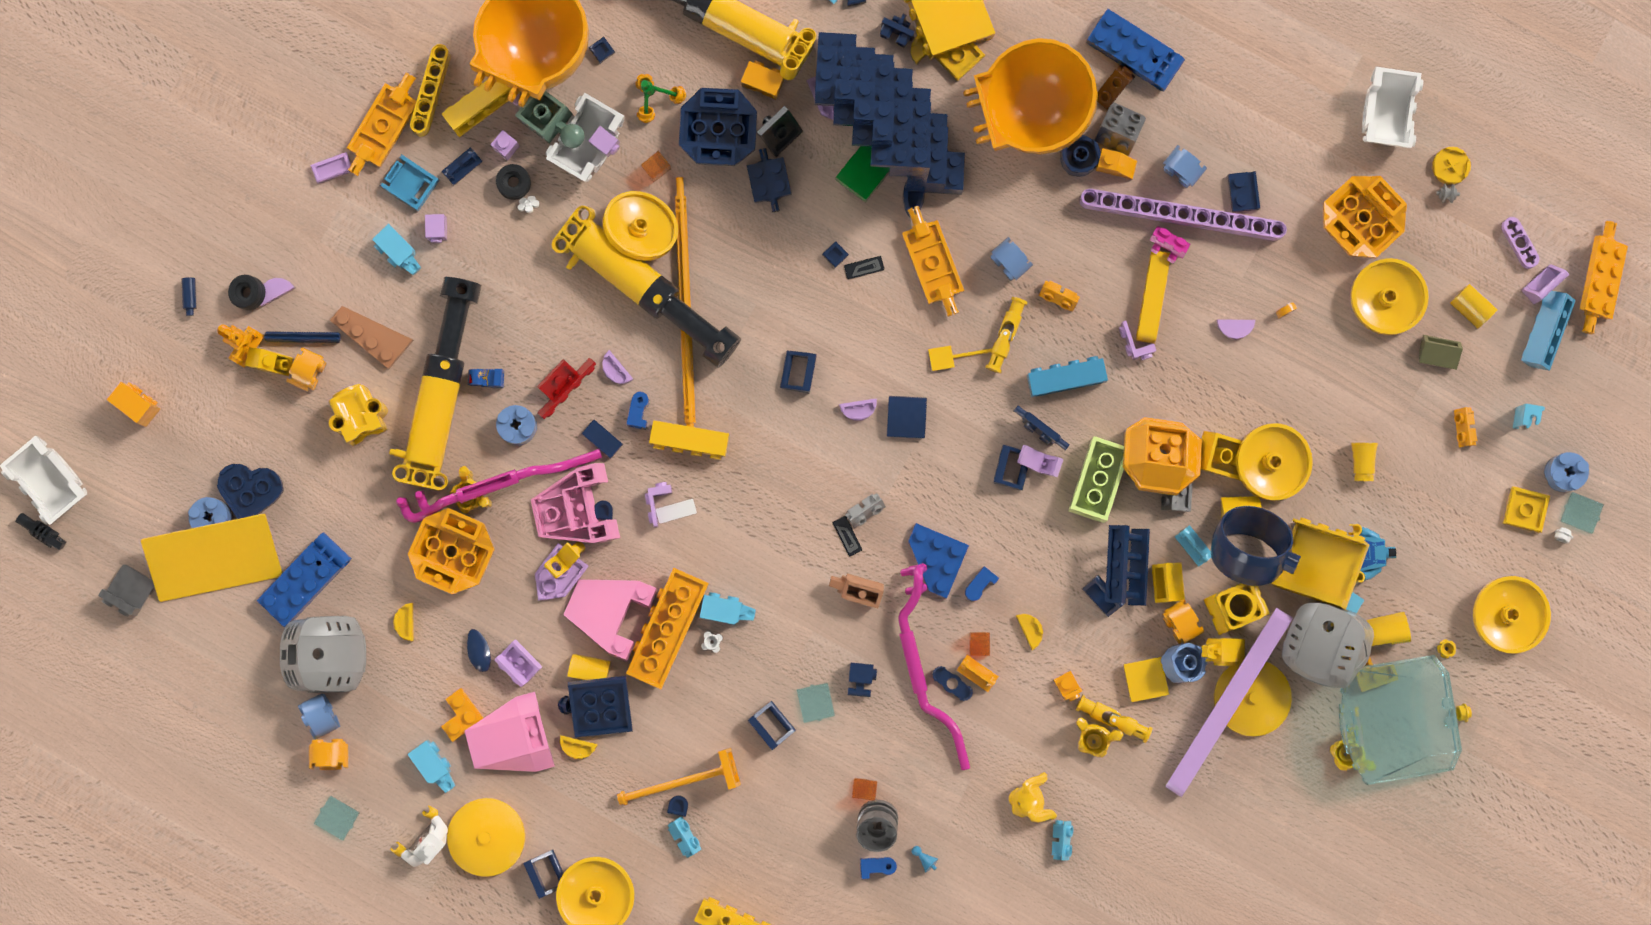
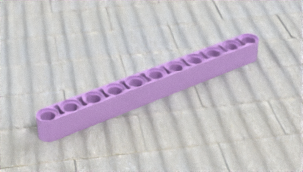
[1080,189,1287,241]
[1165,608,1293,797]

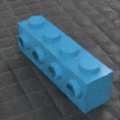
[1521,291,1576,371]
[1027,356,1108,398]

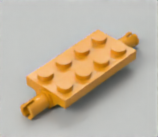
[347,72,416,176]
[902,206,964,317]
[1580,221,1628,334]

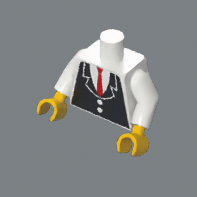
[391,805,448,867]

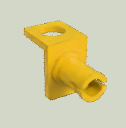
[544,541,585,579]

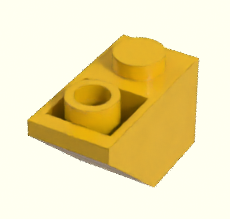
[245,347,293,376]

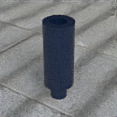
[181,277,197,316]

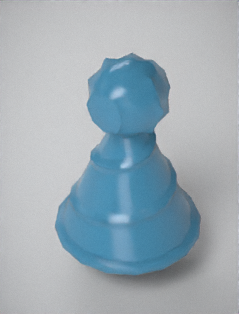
[911,845,939,873]

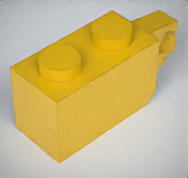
[1201,638,1245,666]

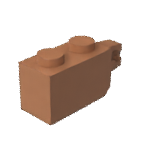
[829,573,884,609]

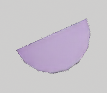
[261,278,295,307]
[1216,319,1255,339]
[602,350,634,384]
[839,398,877,421]

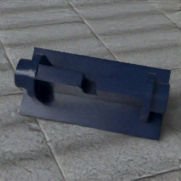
[442,147,483,186]

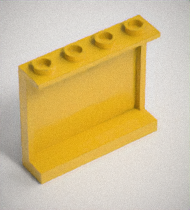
[904,0,996,60]
[1270,517,1369,610]

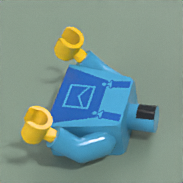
[1348,524,1396,583]

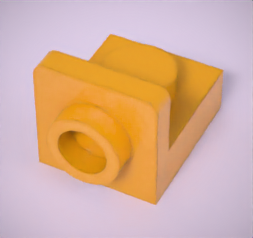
[1053,671,1082,702]

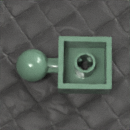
[515,91,585,148]

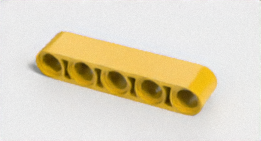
[410,44,451,137]
[1136,251,1170,344]

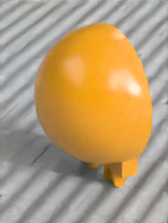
[469,0,589,107]
[963,38,1098,155]

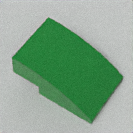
[835,146,890,203]

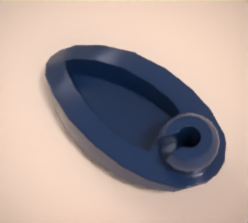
[903,183,925,218]
[467,629,491,672]

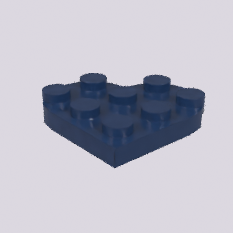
[217,464,284,519]

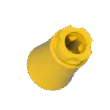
[1351,443,1378,481]

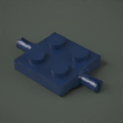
[746,148,792,213]
[1013,405,1070,451]

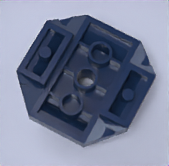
[679,88,757,166]

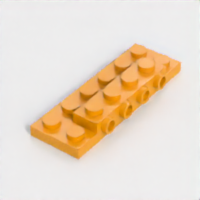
[626,568,709,689]

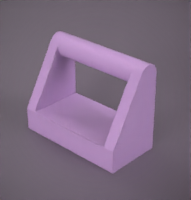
[1521,264,1569,304]

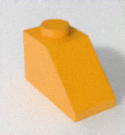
[1096,148,1137,180]

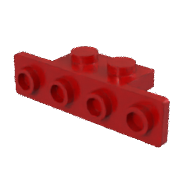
[537,358,596,419]

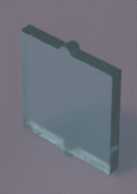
[1561,492,1604,534]
[797,683,835,723]
[314,796,360,840]

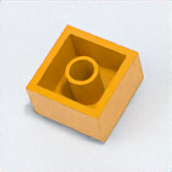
[107,382,160,427]

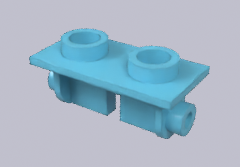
[1175,525,1211,567]
[668,816,701,858]
[1052,820,1074,861]

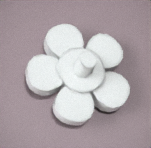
[518,196,539,213]

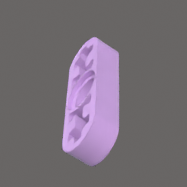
[1501,217,1539,269]

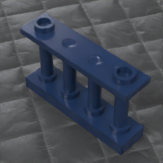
[1105,525,1150,606]

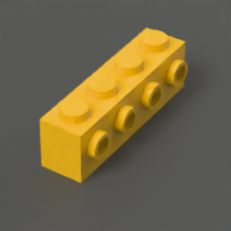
[442,80,520,138]
[649,420,730,460]
[694,897,772,925]

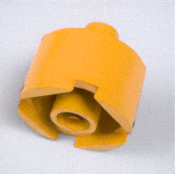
[286,347,327,392]
[1162,599,1204,644]
[309,739,348,770]

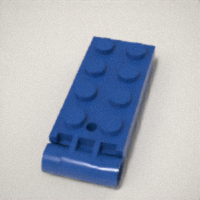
[1086,9,1185,92]
[257,532,352,627]

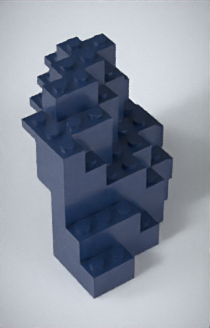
[815,32,965,195]

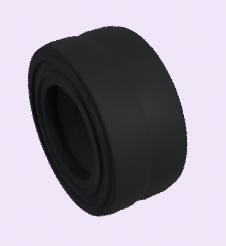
[496,164,531,200]
[228,274,266,310]

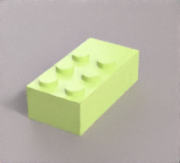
[1068,436,1124,523]

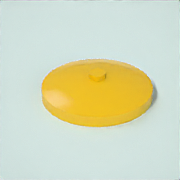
[602,191,678,261]
[1351,258,1429,335]
[1236,423,1313,500]
[1473,576,1551,653]
[1214,662,1292,736]
[447,798,525,877]
[556,857,635,925]

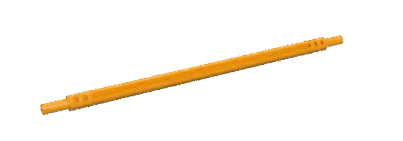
[675,177,696,427]

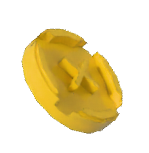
[1432,147,1471,185]

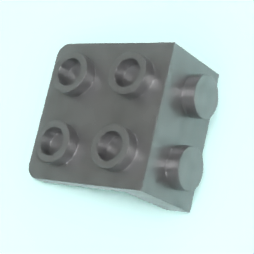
[1095,103,1146,156]
[98,565,154,617]

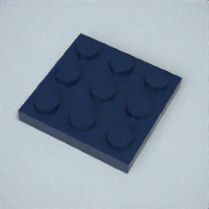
[568,676,633,738]

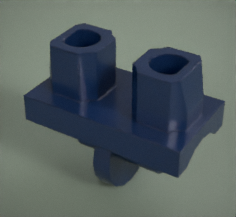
[880,13,915,48]

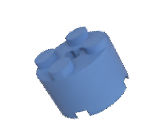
[1163,145,1207,188]
[990,237,1033,281]
[496,405,537,446]
[1544,452,1589,492]
[188,497,232,528]
[1161,643,1207,683]
[298,693,340,740]

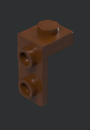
[1097,65,1135,109]

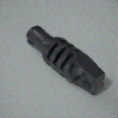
[15,513,67,550]

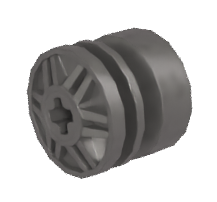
[856,799,898,852]

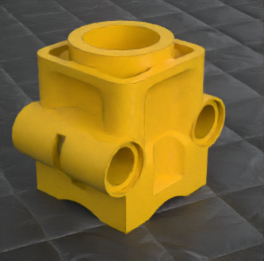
[329,384,388,446]
[1203,583,1270,635]

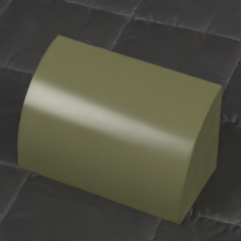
[1419,335,1463,370]

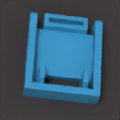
[380,154,440,211]

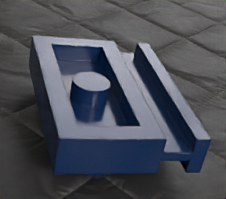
[1227,171,1260,212]

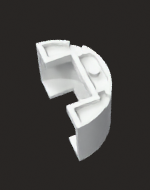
[1362,67,1423,149]
[545,93,625,182]
[0,436,87,525]

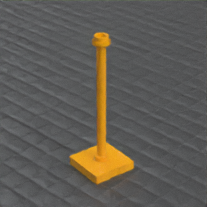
[617,748,741,806]

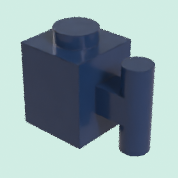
[847,662,877,697]

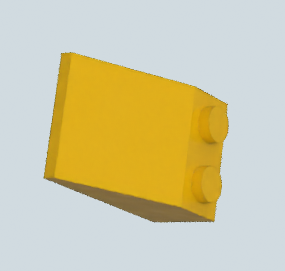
[1200,431,1242,481]

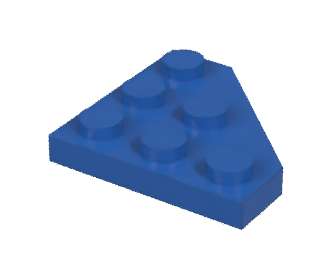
[908,523,969,599]

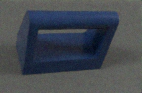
[780,350,817,394]
[993,445,1028,491]
[1082,575,1125,617]
[748,701,796,750]
[523,850,564,899]

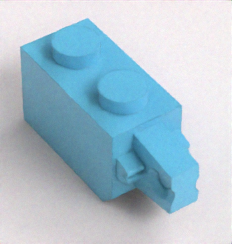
[372,223,421,276]
[700,592,756,625]
[407,740,456,793]

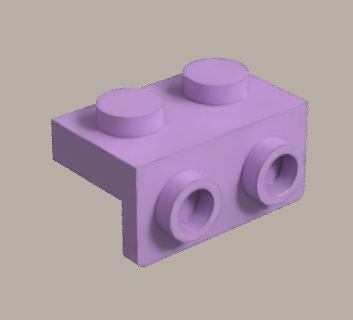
[494,639,542,687]

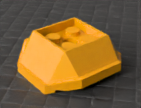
[1323,176,1407,259]
[1123,417,1202,496]
[408,508,495,594]

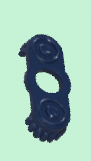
[932,666,973,701]

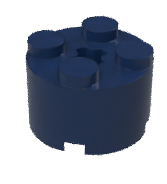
[1060,135,1100,177]

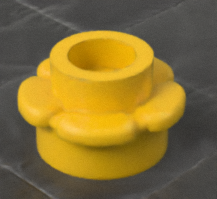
[1437,639,1456,658]
[1456,703,1472,722]

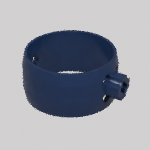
[1211,506,1301,586]

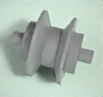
[1436,184,1460,203]

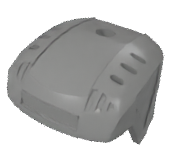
[1282,603,1374,688]
[280,616,366,693]

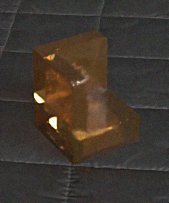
[641,151,671,183]
[969,632,990,656]
[852,778,877,800]

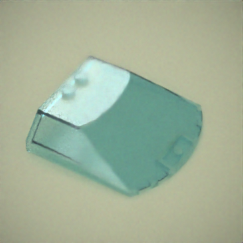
[1339,655,1462,785]

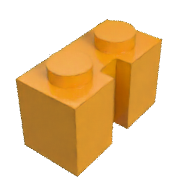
[741,61,785,100]

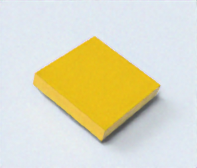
[1123,657,1169,702]

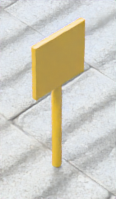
[928,345,992,371]

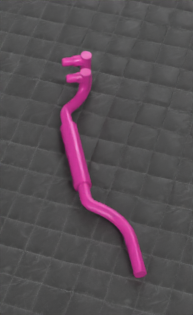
[396,449,602,523]

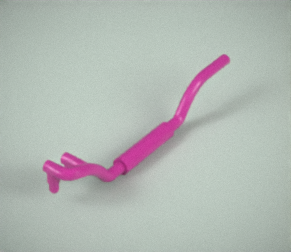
[898,563,970,770]

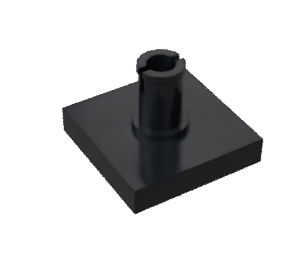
[757,106,803,157]

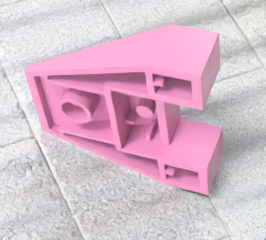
[531,463,620,543]
[564,580,657,662]

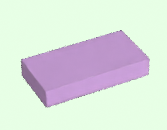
[311,152,351,184]

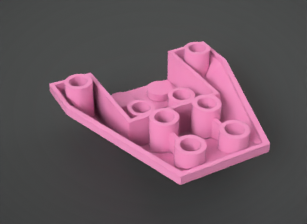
[465,692,555,772]

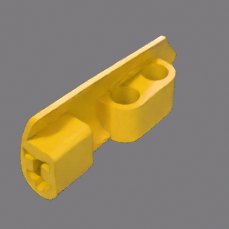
[1326,612,1411,657]

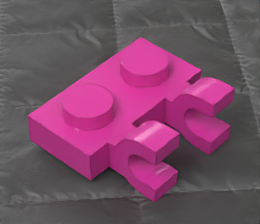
[1150,225,1190,264]

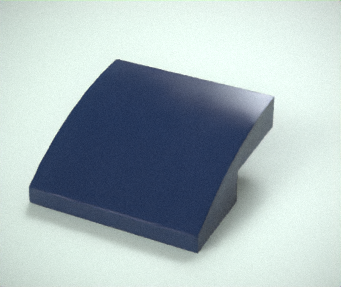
[887,396,927,438]

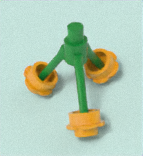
[635,74,686,123]

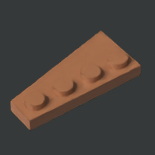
[330,306,414,369]

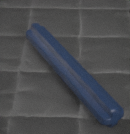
[264,331,341,343]

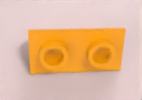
[1038,280,1080,312]
[217,324,249,351]
[228,326,264,368]
[1454,407,1478,448]
[956,655,999,692]

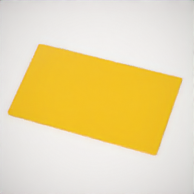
[141,514,283,602]

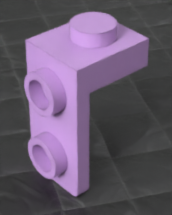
[1119,321,1156,360]
[1017,445,1063,478]
[645,482,673,527]

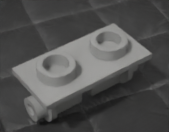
[845,493,886,528]

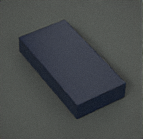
[581,420,623,459]

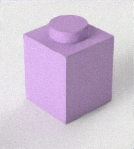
[588,126,620,157]
[490,130,520,161]
[425,214,447,243]

